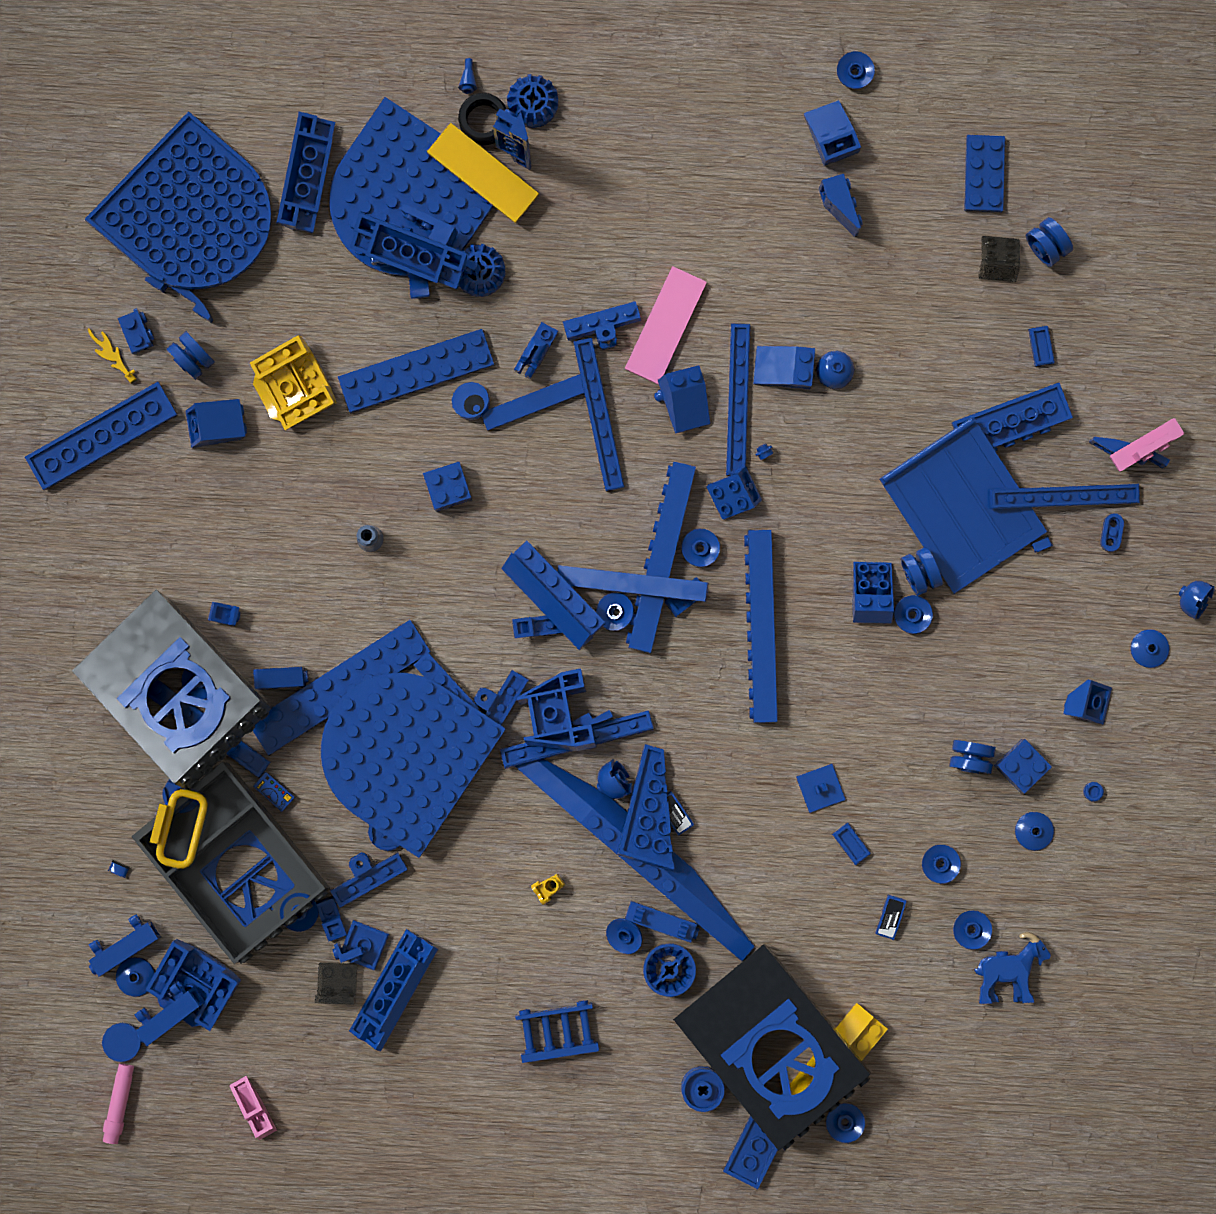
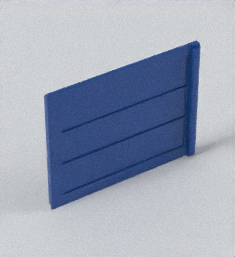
[879,417,1047,594]

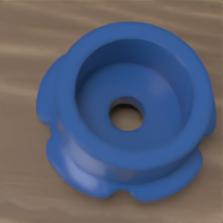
[755,443,774,460]

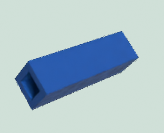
[625,900,699,943]
[88,914,161,977]
[134,981,205,1046]

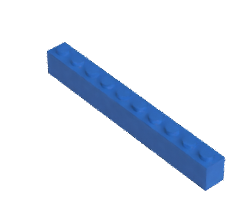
[626,462,696,654]
[744,530,777,723]

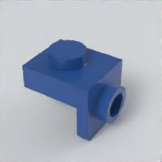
[208,602,240,626]
[332,942,364,963]

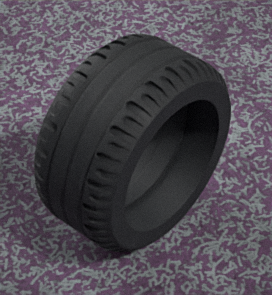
[458,93,506,145]

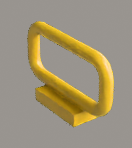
[150,789,208,869]

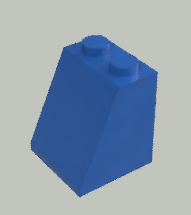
[185,399,247,448]

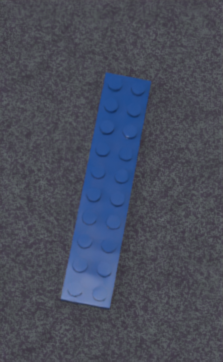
[253,620,431,756]

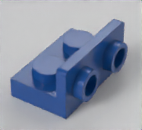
[117,308,155,354]

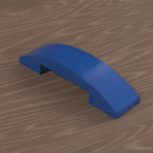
[144,277,213,323]
[512,616,562,639]

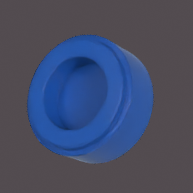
[1083,782,1104,801]

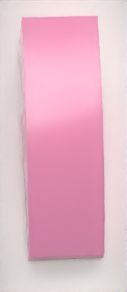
[229,1076,277,1140]

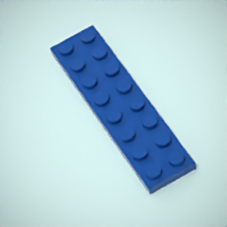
[338,329,494,413]
[25,382,178,491]

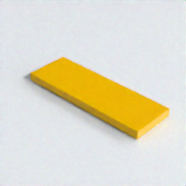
[427,123,539,224]

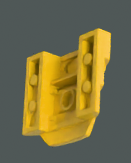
[250,335,337,430]

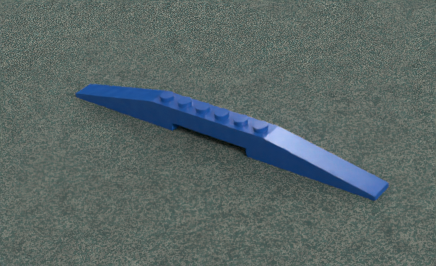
[515,759,754,961]

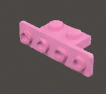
[1110,418,1184,472]

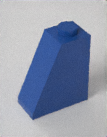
[253,667,309,690]

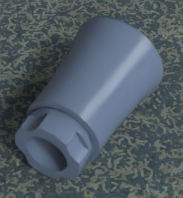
[357,525,383,552]

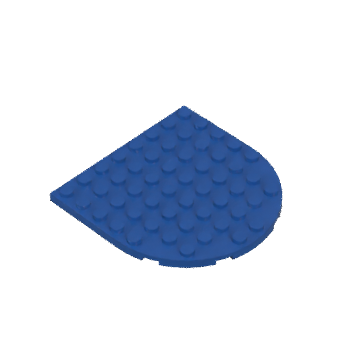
[329,97,493,276]
[85,111,271,289]
[321,673,506,858]

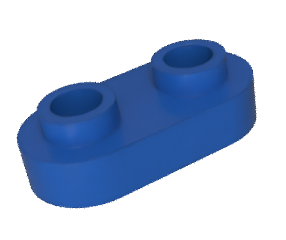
[1100,513,1124,552]

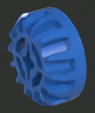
[507,74,558,128]
[459,244,505,297]
[643,943,696,997]

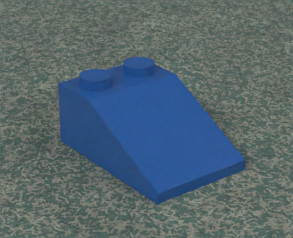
[753,346,815,390]
[658,365,710,434]

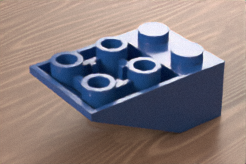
[804,100,861,166]
[819,173,863,237]
[852,562,894,623]

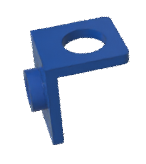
[407,272,430,299]

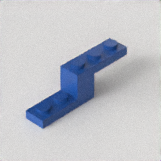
[401,203,481,275]

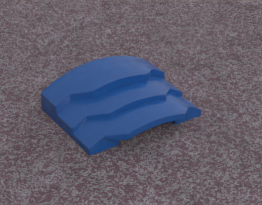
[145,939,241,1031]

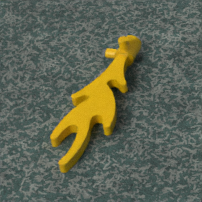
[87,328,136,383]

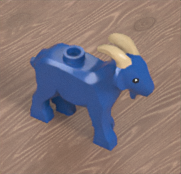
[974,932,1051,1004]

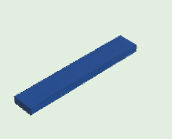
[481,374,584,431]

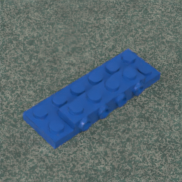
[951,382,1073,452]

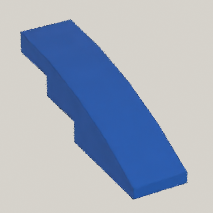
[1089,437,1170,469]

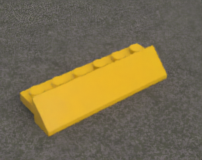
[790,1003,888,1095]

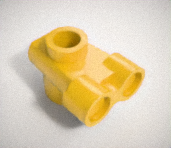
[531,874,565,905]

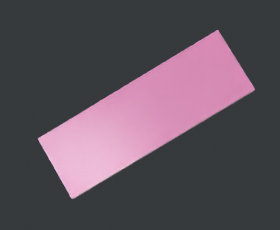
[625,266,707,385]

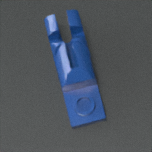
[514,322,558,379]

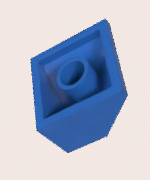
[1063,679,1112,725]

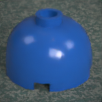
[816,351,855,389]
[1178,581,1215,620]
[597,759,633,799]

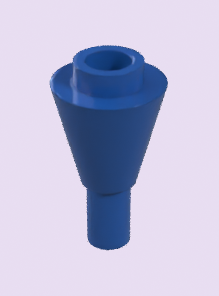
[458,58,477,94]

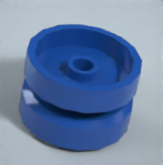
[1026,217,1073,267]
[167,331,215,380]
[900,547,943,596]
[949,740,996,774]
[681,1066,725,1112]

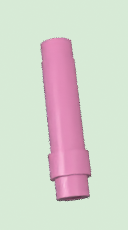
[103,1063,134,1144]

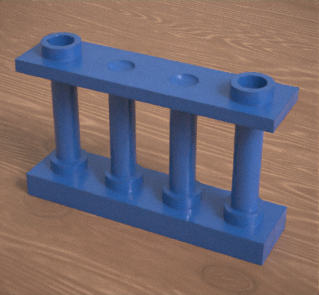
[515,1000,599,1063]

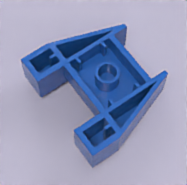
[516,668,597,751]

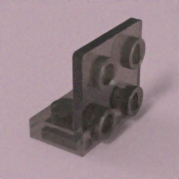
[978,236,1020,282]
[315,962,358,1005]

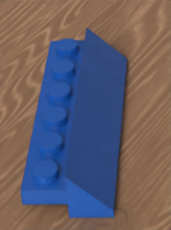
[493,109,532,170]
[276,111,335,233]
[350,212,468,289]
[501,541,606,651]
[349,929,438,1052]

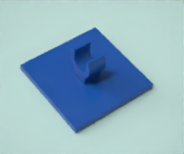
[796,764,845,813]

